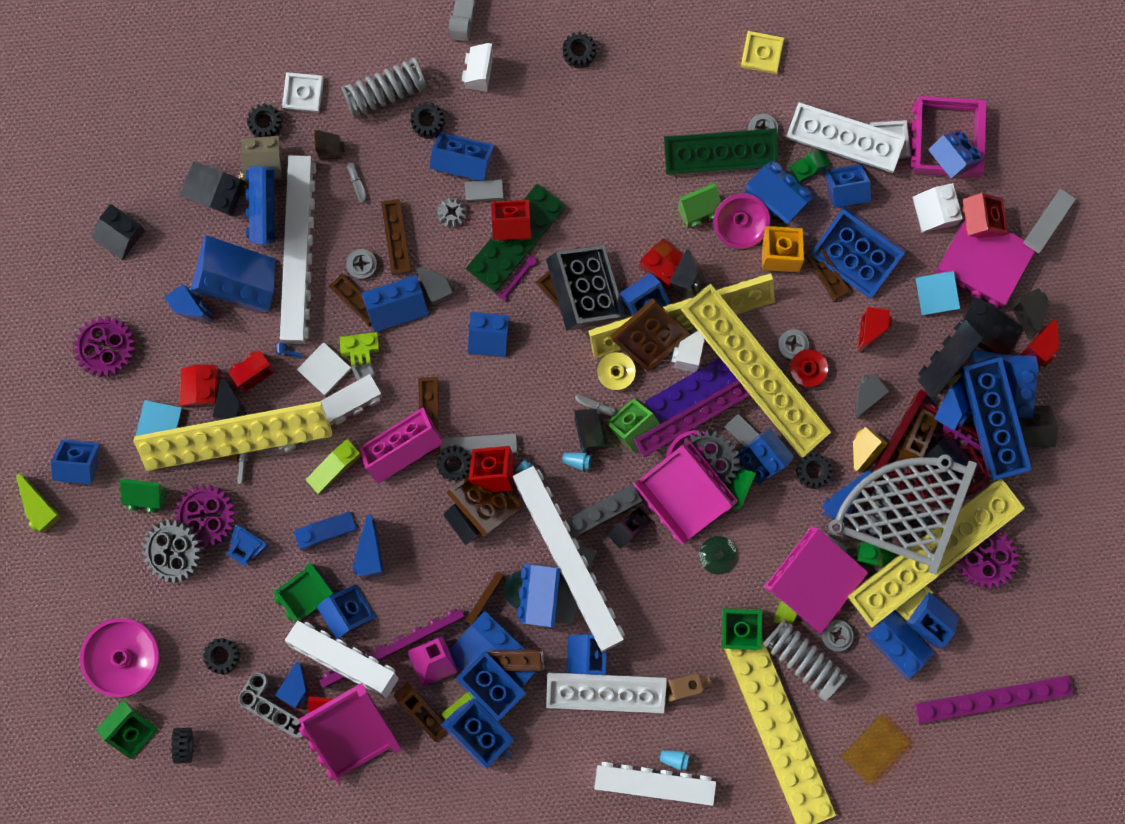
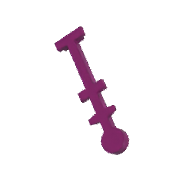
[496,256,536,303]
[943,425,982,452]

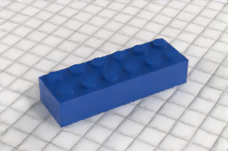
[960,356,1032,480]

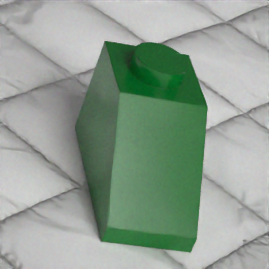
[855,542,896,569]

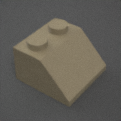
[241,136,282,182]

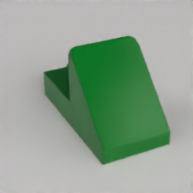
[789,150,831,183]

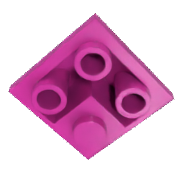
[407,636,458,687]

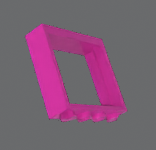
[910,96,986,178]

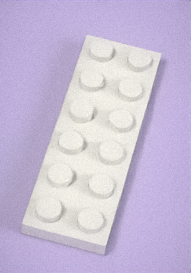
[786,103,906,173]
[546,673,666,713]

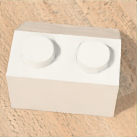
[462,43,493,92]
[913,183,963,233]
[671,331,704,372]

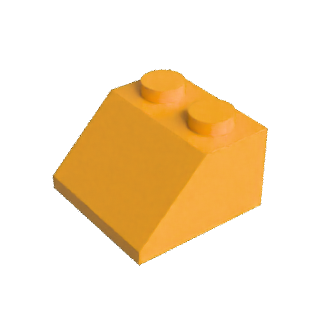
[762,226,804,273]

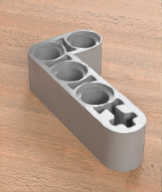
[449,0,476,41]
[238,673,303,738]

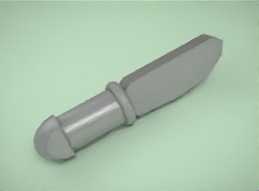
[347,163,366,203]
[575,394,616,416]
[237,452,248,484]

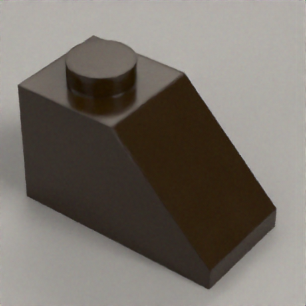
[315,130,345,160]

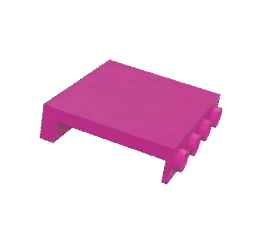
[934,218,1035,309]
[633,440,738,545]
[763,527,868,634]
[299,683,401,786]

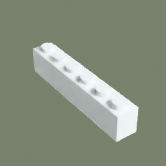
[278,374,382,453]
[285,621,398,699]
[594,762,716,806]

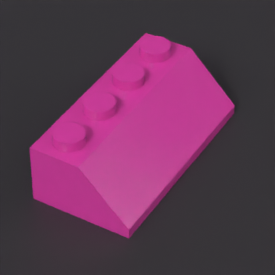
[359,408,443,484]

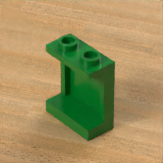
[273,563,334,622]

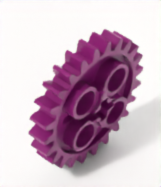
[72,316,136,378]
[173,484,237,547]
[956,530,1019,591]

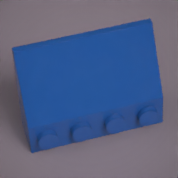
[246,166,275,245]
[810,207,906,299]
[190,235,275,313]
[449,611,537,688]

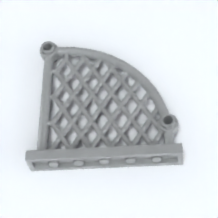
[828,455,977,575]

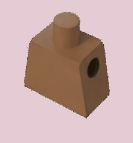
[665,673,711,702]

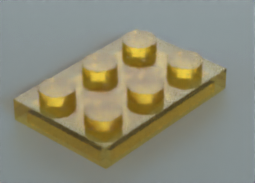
[840,714,910,785]

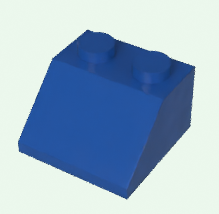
[824,164,871,208]
[619,273,671,316]
[468,312,510,357]
[934,376,972,430]
[51,439,100,484]
[317,584,375,639]

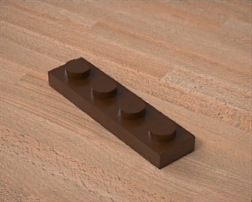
[381,199,411,276]
[418,377,440,454]

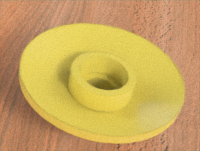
[597,352,636,390]

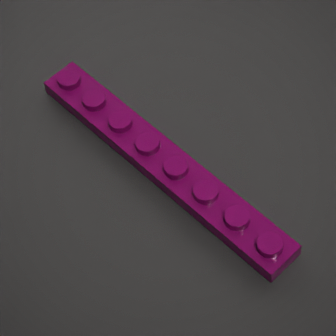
[633,380,750,457]
[319,608,465,688]
[914,676,1073,724]

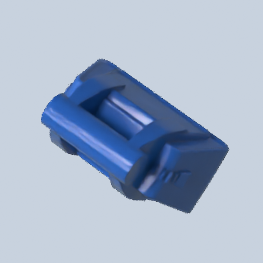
[227,525,269,567]

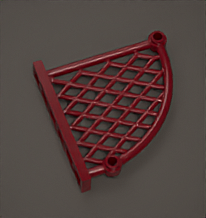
[865,389,991,505]

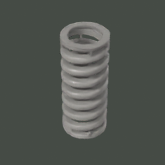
[341,57,427,119]
[762,619,848,702]

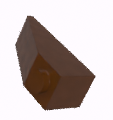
[897,408,938,469]
[393,682,447,742]

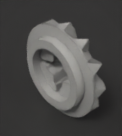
[748,114,778,132]
[437,197,467,227]
[346,249,377,279]
[778,329,809,360]
[822,620,853,652]

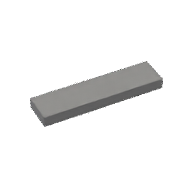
[1023,188,1076,253]
[440,434,517,458]

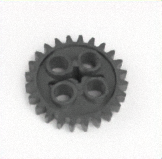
[680,429,740,484]
[142,519,204,583]

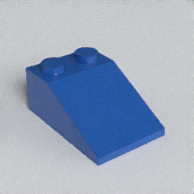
[352,514,385,580]

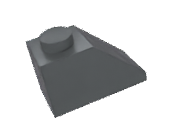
[416,267,455,307]
[854,374,889,418]

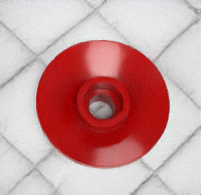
[790,349,828,387]

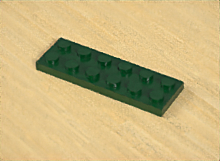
[664,128,778,174]
[465,184,566,293]

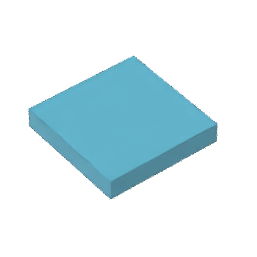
[916,271,960,315]
[136,400,183,436]

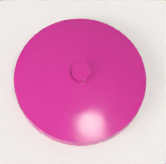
[80,618,160,698]

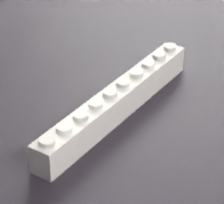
[280,156,316,344]
[513,466,625,653]

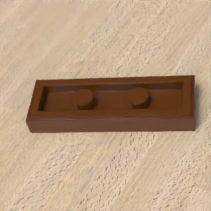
[804,245,851,302]
[329,273,371,327]
[466,572,504,625]
[486,650,545,671]

